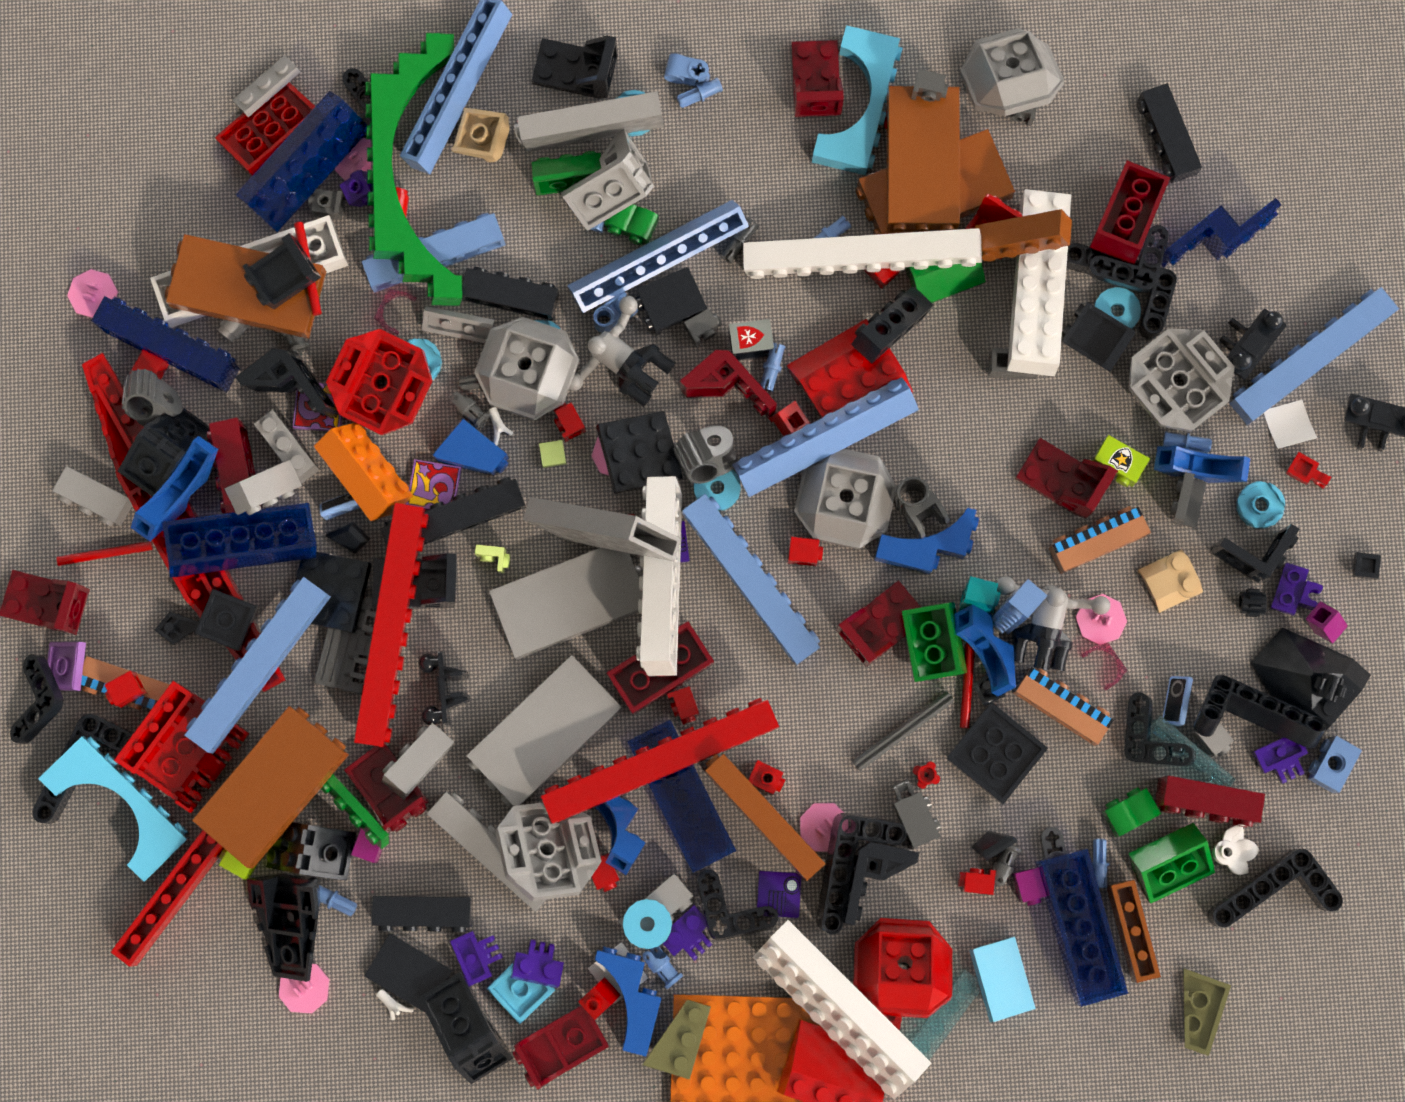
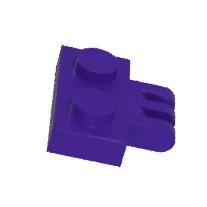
[1252,737,1308,784]
[663,905,713,961]
[450,931,503,986]
[510,939,564,988]

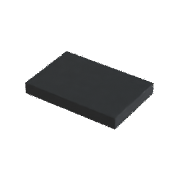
[364,933,453,1013]

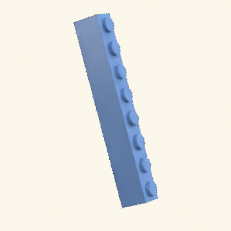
[400,0,513,174]
[567,200,749,313]
[1229,287,1399,425]
[732,377,919,497]
[682,494,820,666]
[185,577,331,754]

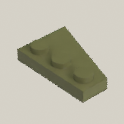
[1183,968,1231,1056]
[642,999,711,1079]

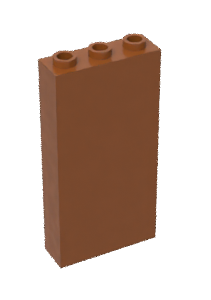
[887,86,960,233]
[855,129,1015,235]
[165,234,327,339]
[192,706,349,869]
[705,754,826,881]

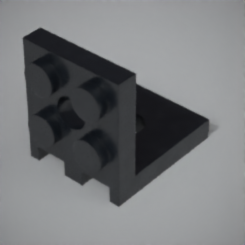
[1209,524,1300,583]
[266,822,356,881]

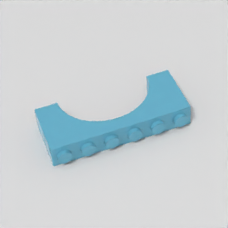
[812,25,903,176]
[38,736,188,882]

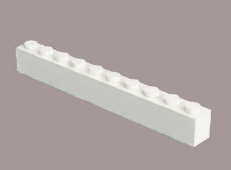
[743,228,982,279]

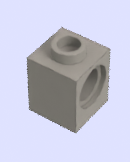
[1192,723,1234,757]

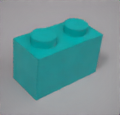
[958,576,1001,613]

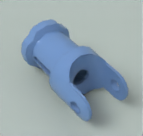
[643,946,683,989]

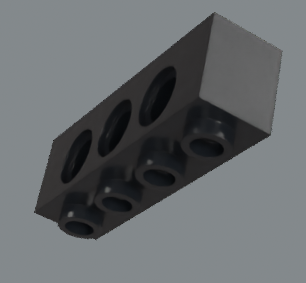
[851,286,934,364]

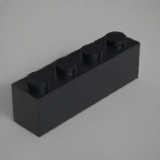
[1137,83,1202,184]
[462,267,560,321]
[372,896,473,932]

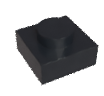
[1352,552,1381,580]

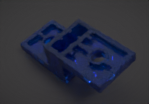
[1161,198,1282,268]

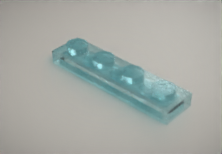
[1151,715,1236,787]
[911,969,980,1060]

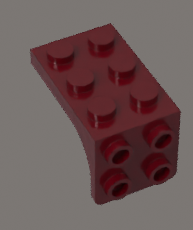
[344,744,430,833]
[512,1006,610,1090]

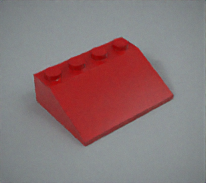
[215,82,331,188]
[777,1020,885,1102]

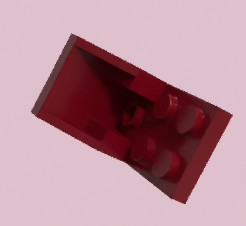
[791,40,844,117]
[680,350,777,419]
[1015,438,1118,519]
[0,570,90,635]
[836,580,921,667]

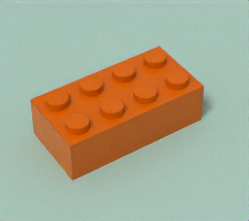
[314,423,413,521]

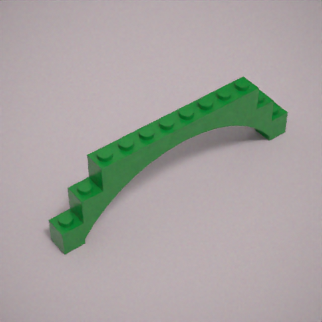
[365,33,462,306]

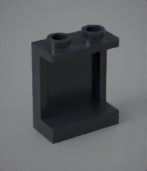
[242,233,321,309]
[635,267,707,336]
[1062,302,1136,372]

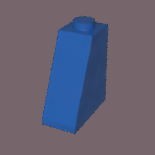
[433,419,509,476]

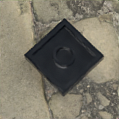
[194,589,259,652]

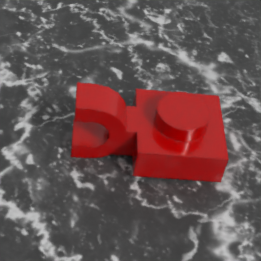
[1285,452,1332,489]

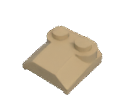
[451,108,509,162]
[1137,549,1203,613]

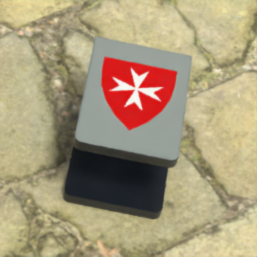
[729,319,774,360]

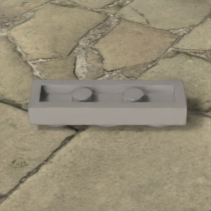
[233,55,301,117]
[422,306,495,343]

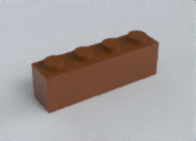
[975,209,1072,262]
[1107,880,1161,983]

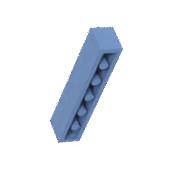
[362,213,506,293]
[992,579,1048,634]

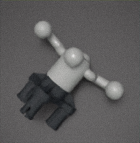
[569,296,676,408]
[997,576,1110,671]

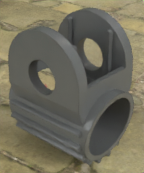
[122,369,183,427]
[673,425,737,484]
[895,475,950,539]

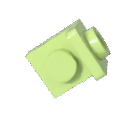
[475,545,510,574]

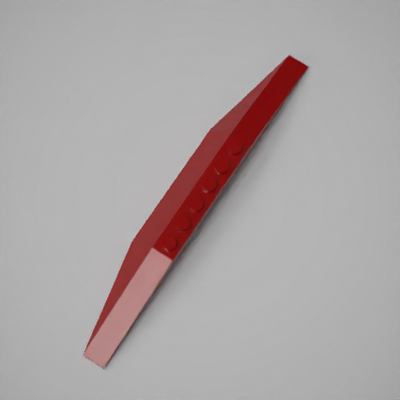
[82,353,286,692]

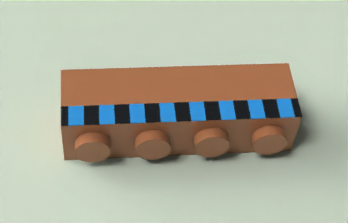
[1048,506,1151,574]
[81,656,170,711]
[1013,667,1114,746]

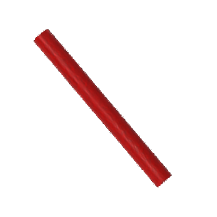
[294,222,322,316]
[56,541,153,566]
[960,642,975,729]

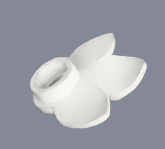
[1212,826,1259,875]

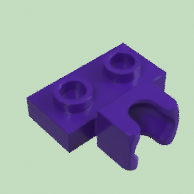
[1271,563,1323,616]

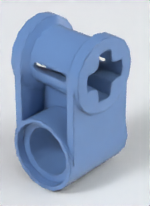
[664,54,710,87]
[593,291,638,333]

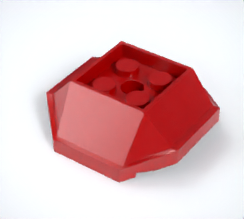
[326,329,433,435]
[853,918,953,1018]

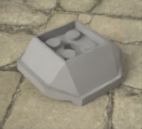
[960,28,1064,116]
[474,317,580,421]
[1129,328,1234,432]
[794,449,896,550]
[495,802,601,901]

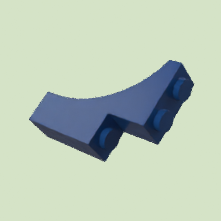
[131,436,218,541]
[874,508,979,575]
[595,946,661,1056]

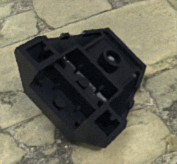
[1250,627,1371,731]
[247,874,321,982]

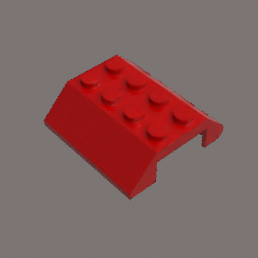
[786,319,913,418]
[114,680,250,813]

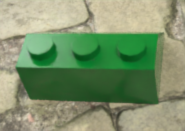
[531,151,601,196]
[905,263,986,303]
[902,602,967,682]
[1128,822,1215,904]

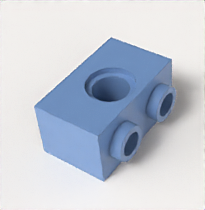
[1308,736,1362,793]

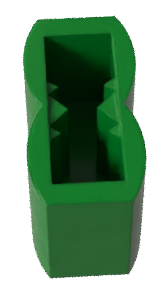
[604,204,659,245]
[1102,787,1161,838]

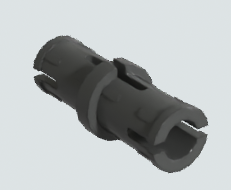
[720,218,759,264]

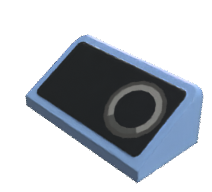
[320,493,360,520]
[1162,676,1193,726]

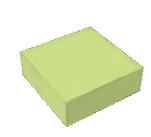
[539,440,566,468]

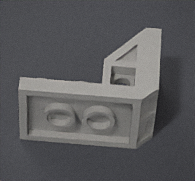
[561,129,654,231]

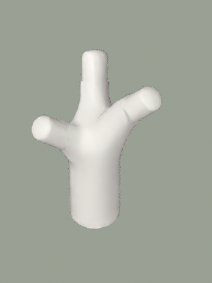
[488,407,513,445]
[376,989,414,1020]

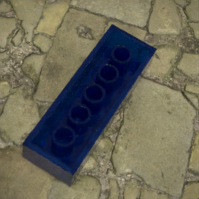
[235,91,367,232]
[91,296,240,393]
[162,503,317,578]
[627,719,736,873]
[1035,849,1129,1007]

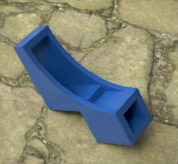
[1154,446,1250,483]
[955,604,1016,696]
[595,797,646,875]

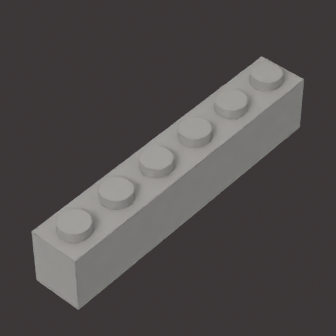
[427,792,548,912]

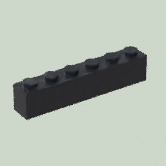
[380,477,527,546]

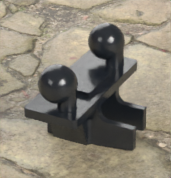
[1219,309,1286,380]
[1344,394,1405,452]
[418,651,470,725]

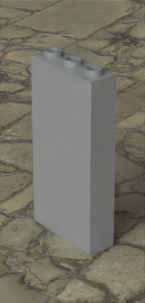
[514,91,664,152]
[523,497,682,562]
[489,548,643,660]
[466,655,623,809]

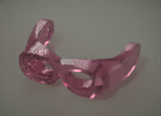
[374,288,417,335]
[1081,642,1127,691]

